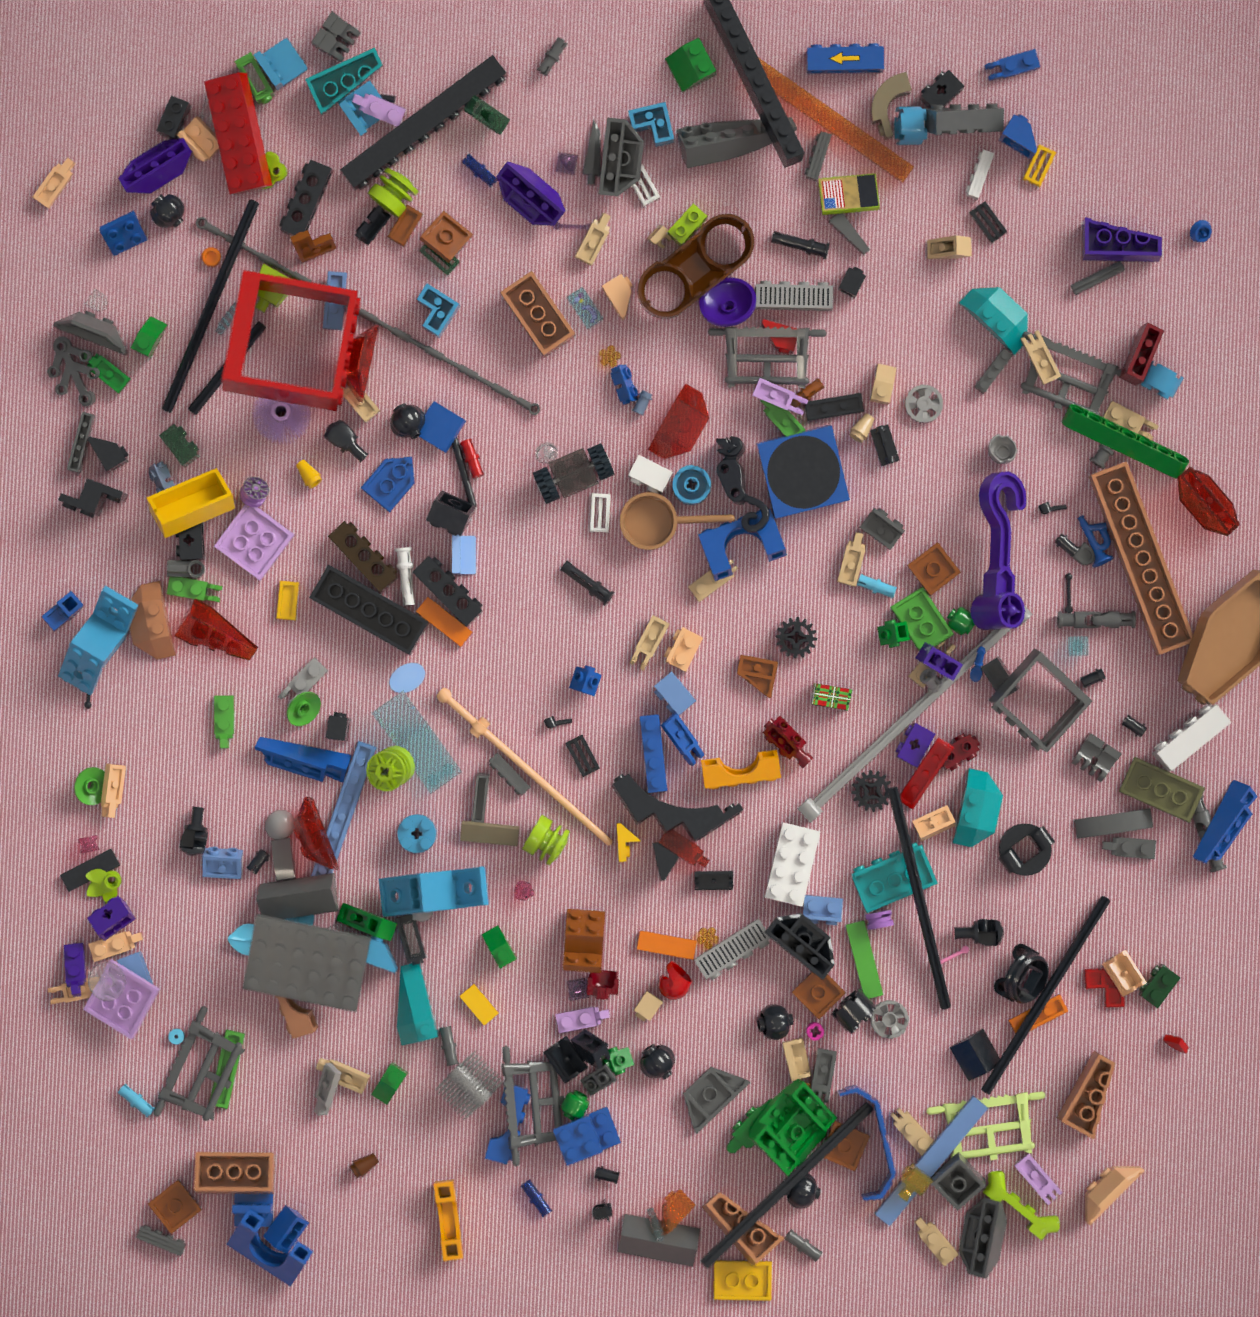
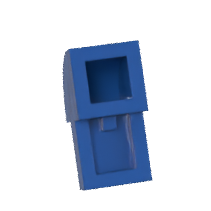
[42,591,84,632]

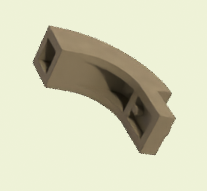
[870,72,912,140]

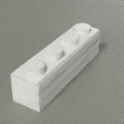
[966,149,995,200]

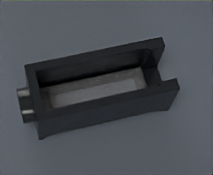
[395,914,427,965]

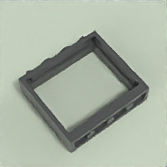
[989,648,1092,752]

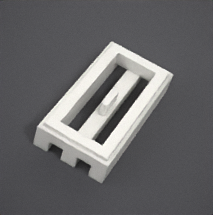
[632,164,660,207]
[590,493,611,533]

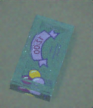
[567,287,604,330]

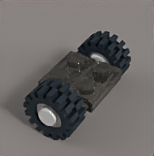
[533,443,615,504]

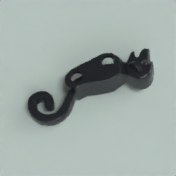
[716,436,770,533]

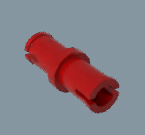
[460,439,484,479]

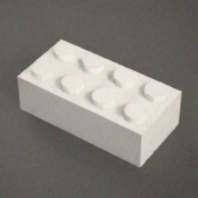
[1152,704,1232,771]
[764,822,820,907]

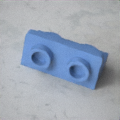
[202,847,243,879]
[803,895,843,925]

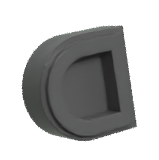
[1072,542,1095,565]

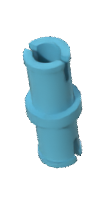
[857,574,897,599]
[118,1084,155,1117]

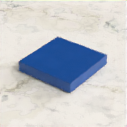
[419,401,466,453]

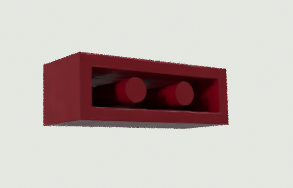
[1119,322,1164,386]

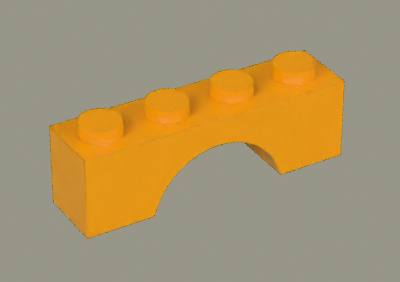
[701,750,781,789]
[434,1179,464,1261]

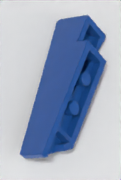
[255,737,352,783]
[1193,780,1258,864]

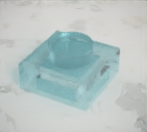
[1068,636,1088,656]

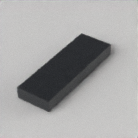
[804,393,864,421]
[60,848,120,892]

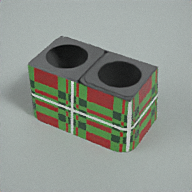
[811,683,853,711]

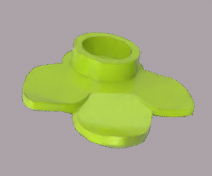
[262,151,287,189]
[86,869,121,904]

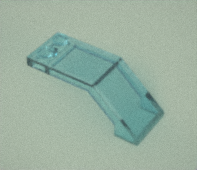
[372,691,462,794]

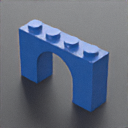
[698,509,787,581]
[226,1209,314,1287]

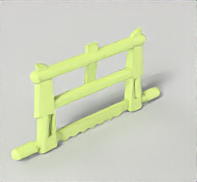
[926,1092,1045,1160]

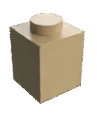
[634,991,663,1022]

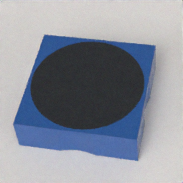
[756,425,850,519]

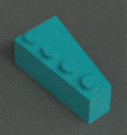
[305,47,383,115]

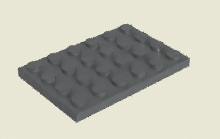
[242,914,371,1012]

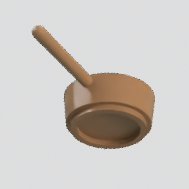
[620,492,735,550]

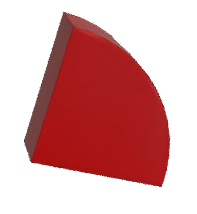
[1163,1034,1189,1054]

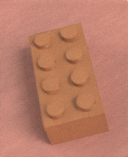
[500,271,576,358]
[194,1152,275,1194]

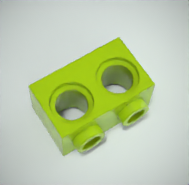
[667,203,707,246]

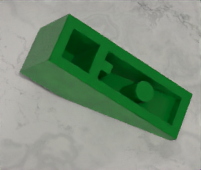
[336,903,397,941]

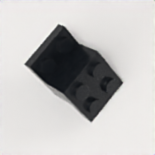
[58,478,128,518]

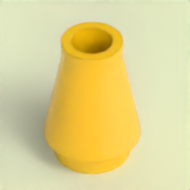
[296,459,322,489]

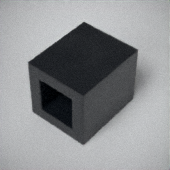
[838,267,866,298]

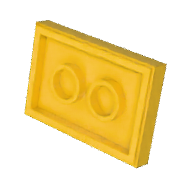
[713,1260,772,1301]

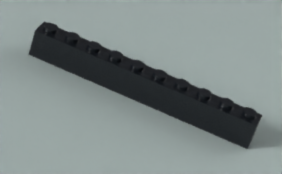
[704,0,805,168]
[340,55,507,191]

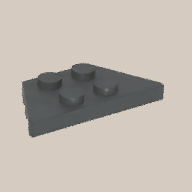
[683,1067,750,1134]

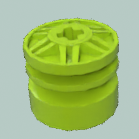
[367,168,419,218]
[366,746,415,791]
[522,815,570,866]

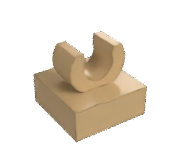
[647,225,672,249]

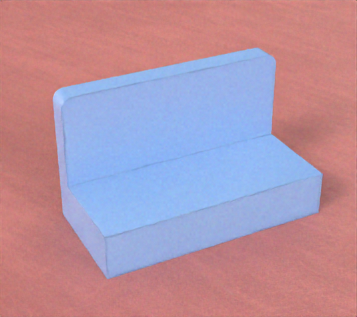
[452,535,476,574]

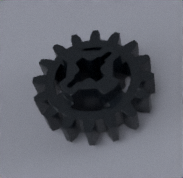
[775,617,817,659]
[851,770,891,812]

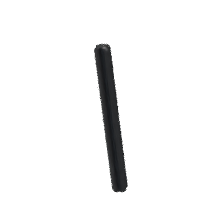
[188,321,266,415]

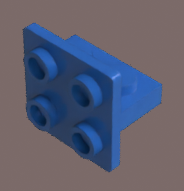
[99,211,148,256]
[232,1194,273,1227]

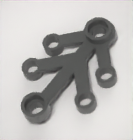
[47,337,100,406]

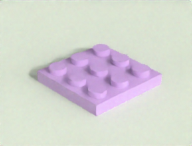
[214,505,295,581]
[83,959,160,1039]

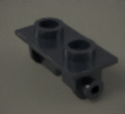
[355,205,391,245]
[870,424,900,466]
[592,1199,613,1222]

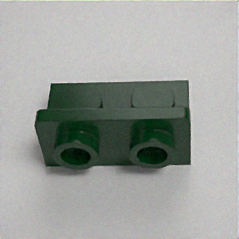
[1138,964,1181,1008]

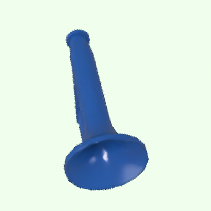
[1077,515,1114,568]

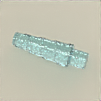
[215,302,237,335]
[647,1208,664,1241]

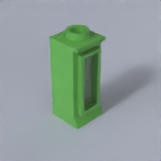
[234,52,275,105]

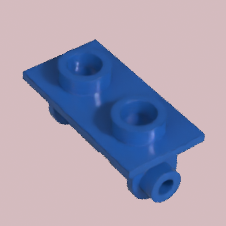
[610,364,638,405]

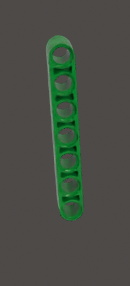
[1061,404,1189,479]

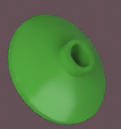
[287,692,321,726]
[74,767,105,805]

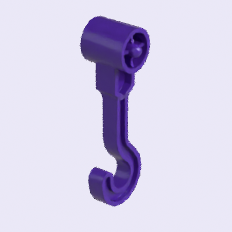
[971,471,1026,630]

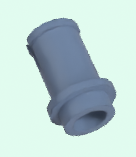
[632,390,652,415]

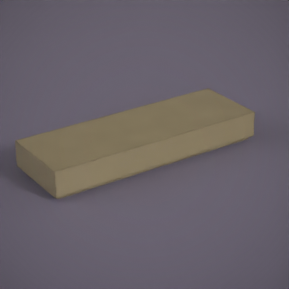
[460,821,519,846]

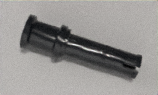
[771,231,830,260]
[560,560,615,606]

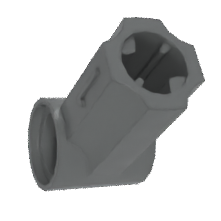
[167,560,205,578]

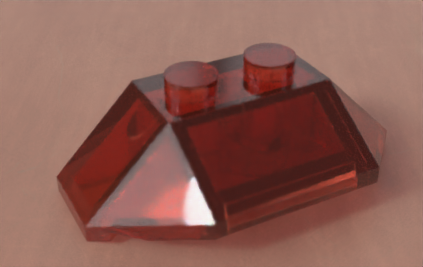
[345,325,379,403]
[648,384,709,459]
[1177,467,1240,536]
[294,797,340,870]

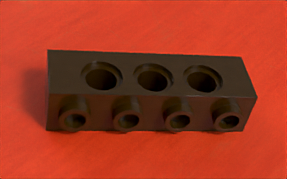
[328,521,398,593]

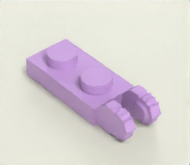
[752,378,808,415]

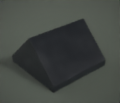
[653,842,679,881]
[950,1029,1000,1081]

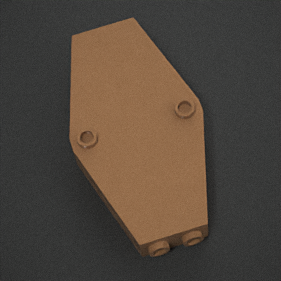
[1177,570,1260,705]

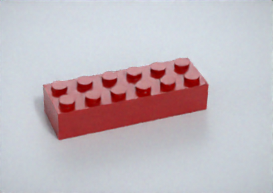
[204,72,273,195]

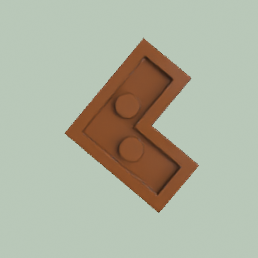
[290,230,337,263]

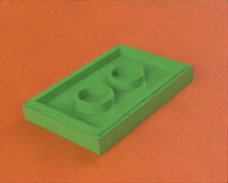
[890,587,954,651]

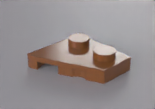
[737,655,778,698]

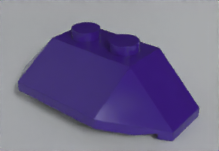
[118,138,192,194]
[496,161,566,226]

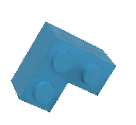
[628,102,674,147]
[417,283,460,339]

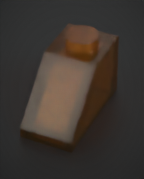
[662,1189,696,1235]

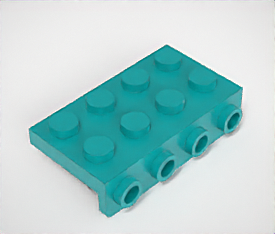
[850,842,938,913]

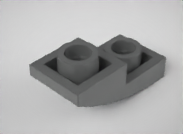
[271,838,296,881]
[580,1064,617,1096]

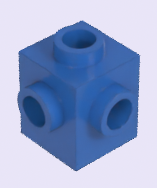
[569,665,602,696]

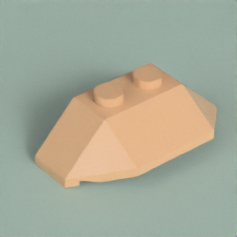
[1085,1166,1144,1225]

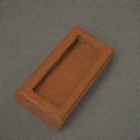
[387,204,423,247]

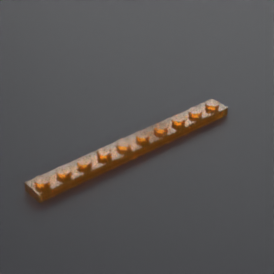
[758,57,914,183]

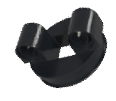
[998,824,1055,876]
[994,944,1049,1004]

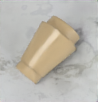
[849,413,875,443]

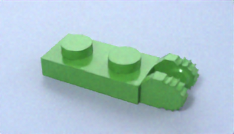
[167,577,223,602]

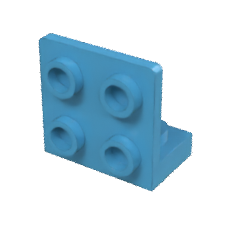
[254,38,308,90]
[338,81,383,136]

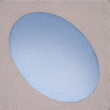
[389,663,425,693]

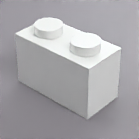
[628,455,673,494]

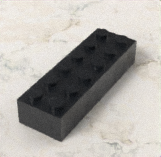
[309,565,429,656]

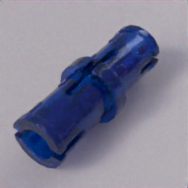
[461,154,497,188]
[520,1179,553,1217]

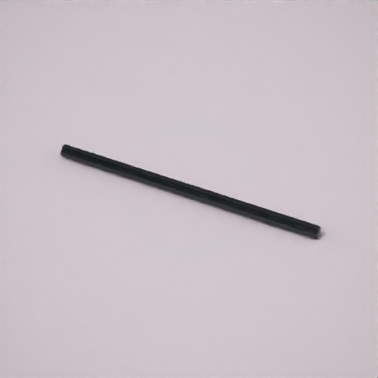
[162,199,259,413]
[888,787,951,1009]
[981,896,1110,1095]
[700,1102,874,1268]

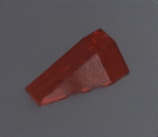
[174,599,258,661]

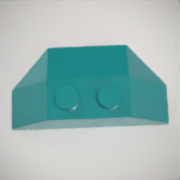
[959,287,1028,355]
[952,768,1003,847]

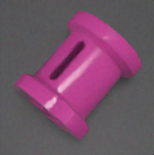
[806,1022,824,1040]

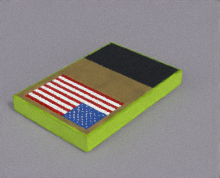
[818,173,880,215]

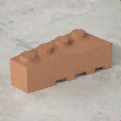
[1056,1051,1116,1140]
[702,1192,785,1266]

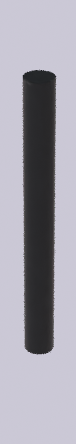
[452,437,477,506]

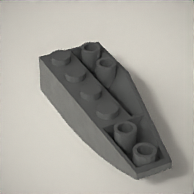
[676,117,797,168]

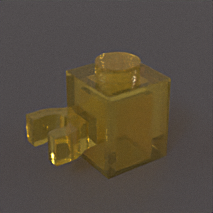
[899,1163,933,1202]

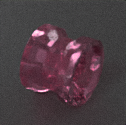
[78,835,100,854]

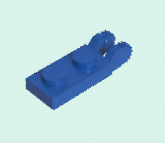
[984,49,1041,81]
[660,713,704,766]

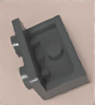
[859,508,905,550]

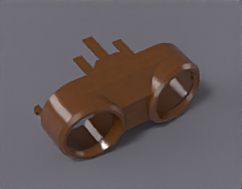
[637,214,755,319]

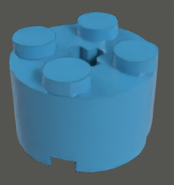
[894,106,927,145]
[1141,360,1184,400]
[672,465,711,505]
[397,814,437,853]

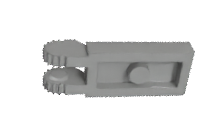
[278,657,328,706]

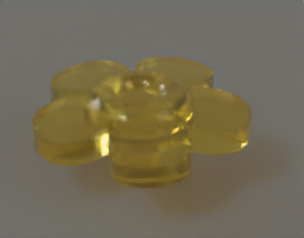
[599,345,621,367]
[697,927,719,949]

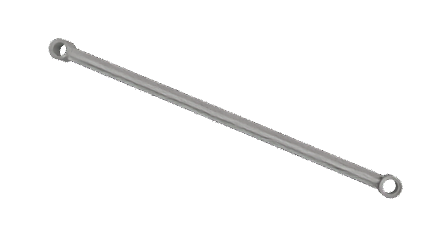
[798,607,1033,823]

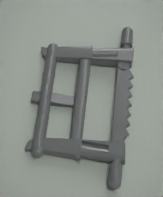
[708,326,827,389]
[1021,331,1122,416]
[153,1006,246,1121]
[501,1046,564,1167]

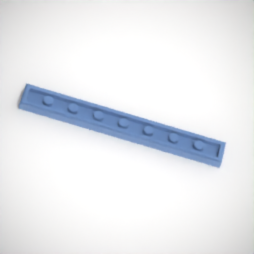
[311,741,377,876]
[874,1095,988,1226]

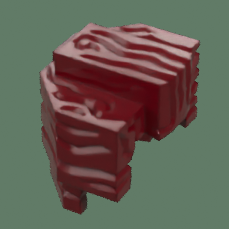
[586,970,619,1000]

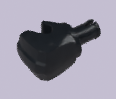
[324,420,369,463]
[179,807,208,856]
[954,919,1004,946]

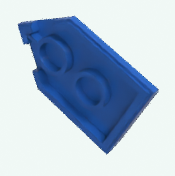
[361,457,414,513]

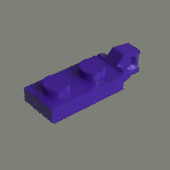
[64,943,86,997]

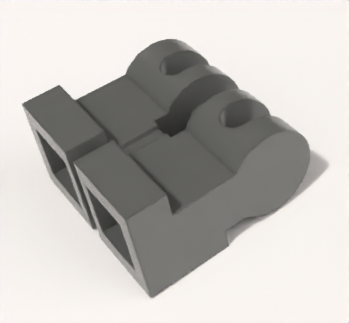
[311,11,361,62]
[1071,733,1122,782]

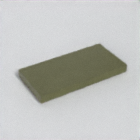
[1119,757,1206,823]

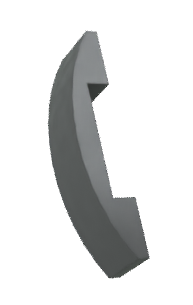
[1074,808,1153,839]

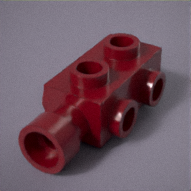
[762,716,813,768]
[941,733,980,771]

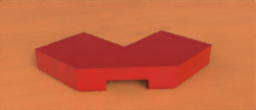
[1084,969,1125,1007]

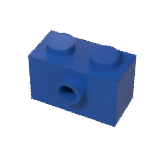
[263,1205,309,1254]

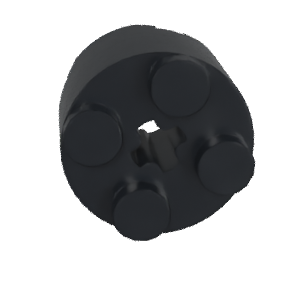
[831,988,876,1034]

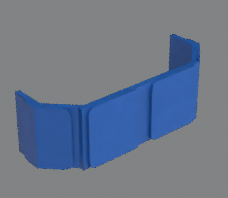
[838,1085,896,1201]

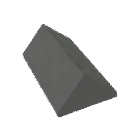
[256,873,338,919]
[617,1214,700,1267]

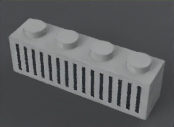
[755,281,833,311]
[694,918,771,981]

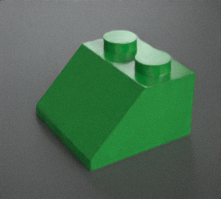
[665,37,717,93]

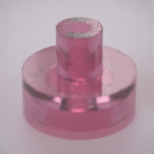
[514,881,534,901]

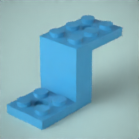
[58,585,138,696]
[379,866,489,917]

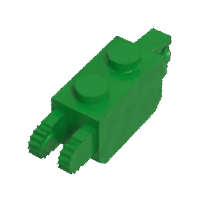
[726,1098,772,1154]

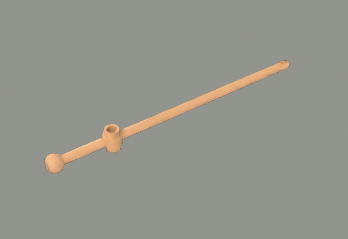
[436,688,612,846]

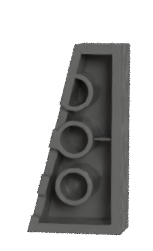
[925,103,1004,135]

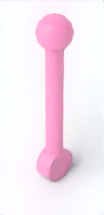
[940,946,969,964]

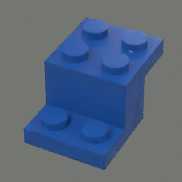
[553,1106,621,1166]

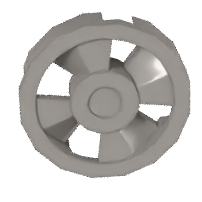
[905,385,943,423]
[870,1000,909,1039]

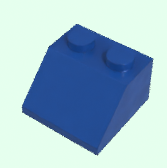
[999,114,1037,160]

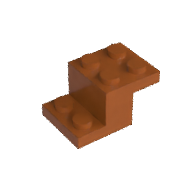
[563,909,605,973]

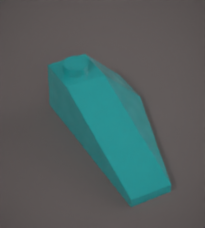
[397,963,439,1046]

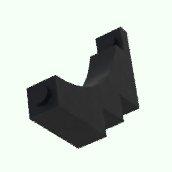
[612,774,744,843]

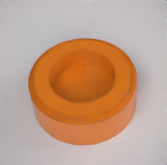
[202,247,221,267]

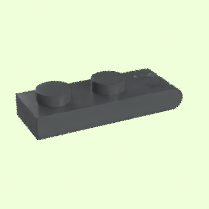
[811,1048,837,1103]

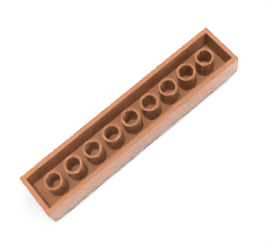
[1088,461,1193,656]

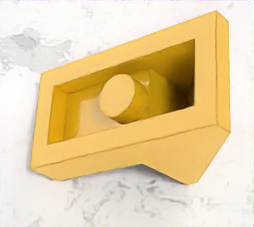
[617,823,641,862]

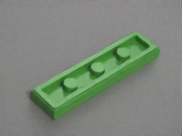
[845,920,883,999]
[210,1029,245,1109]

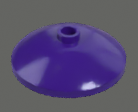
[699,278,757,327]

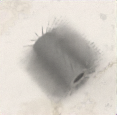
[435,1050,505,1120]

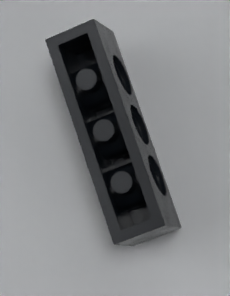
[279,159,333,236]
[413,556,483,627]

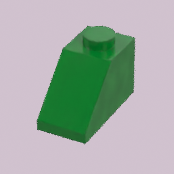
[131,316,168,359]
[482,925,517,969]
[371,1062,408,1105]

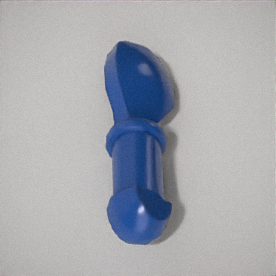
[970,646,986,682]

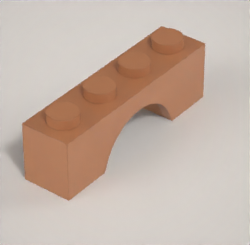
[275,996,318,1039]

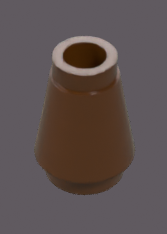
[349,1153,379,1178]

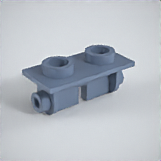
[148,461,175,493]

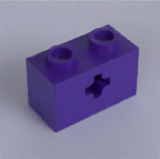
[915,642,963,681]
[895,723,935,768]
[87,896,136,941]

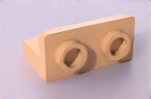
[177,116,219,162]
[664,627,703,672]

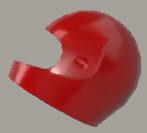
[658,961,692,1000]

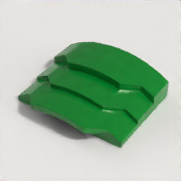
[748,1079,837,1176]

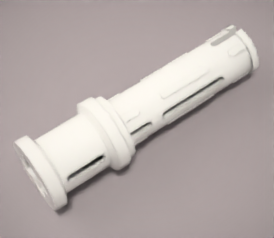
[395,547,415,606]

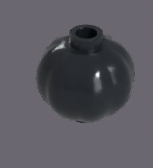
[150,194,184,228]
[390,403,425,439]
[757,1004,794,1040]
[640,1044,675,1080]
[786,1173,821,1209]

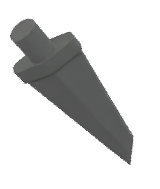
[582,119,601,185]

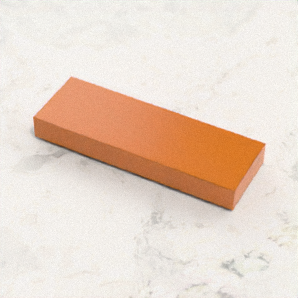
[416,597,473,647]
[637,930,697,960]
[1008,994,1068,1034]

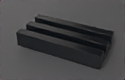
[969,201,1007,244]
[565,735,600,777]

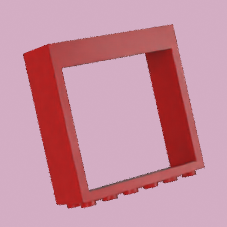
[222,270,361,411]

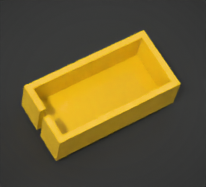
[147,468,235,538]

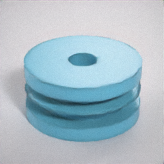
[168,1029,185,1044]

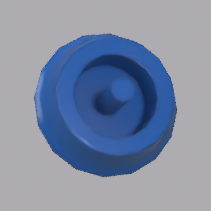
[1190,220,1212,243]

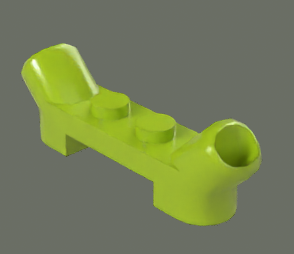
[982,1171,1060,1241]

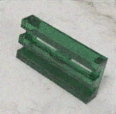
[419,244,460,276]

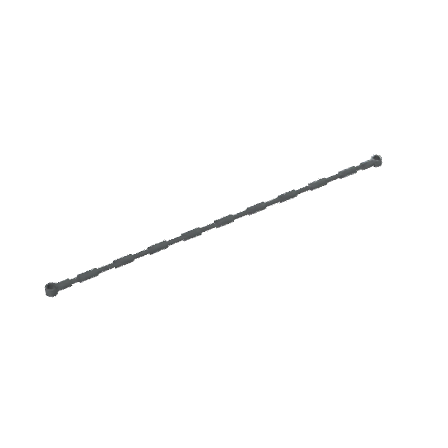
[196,217,540,415]

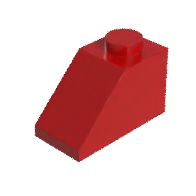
[762,319,797,355]

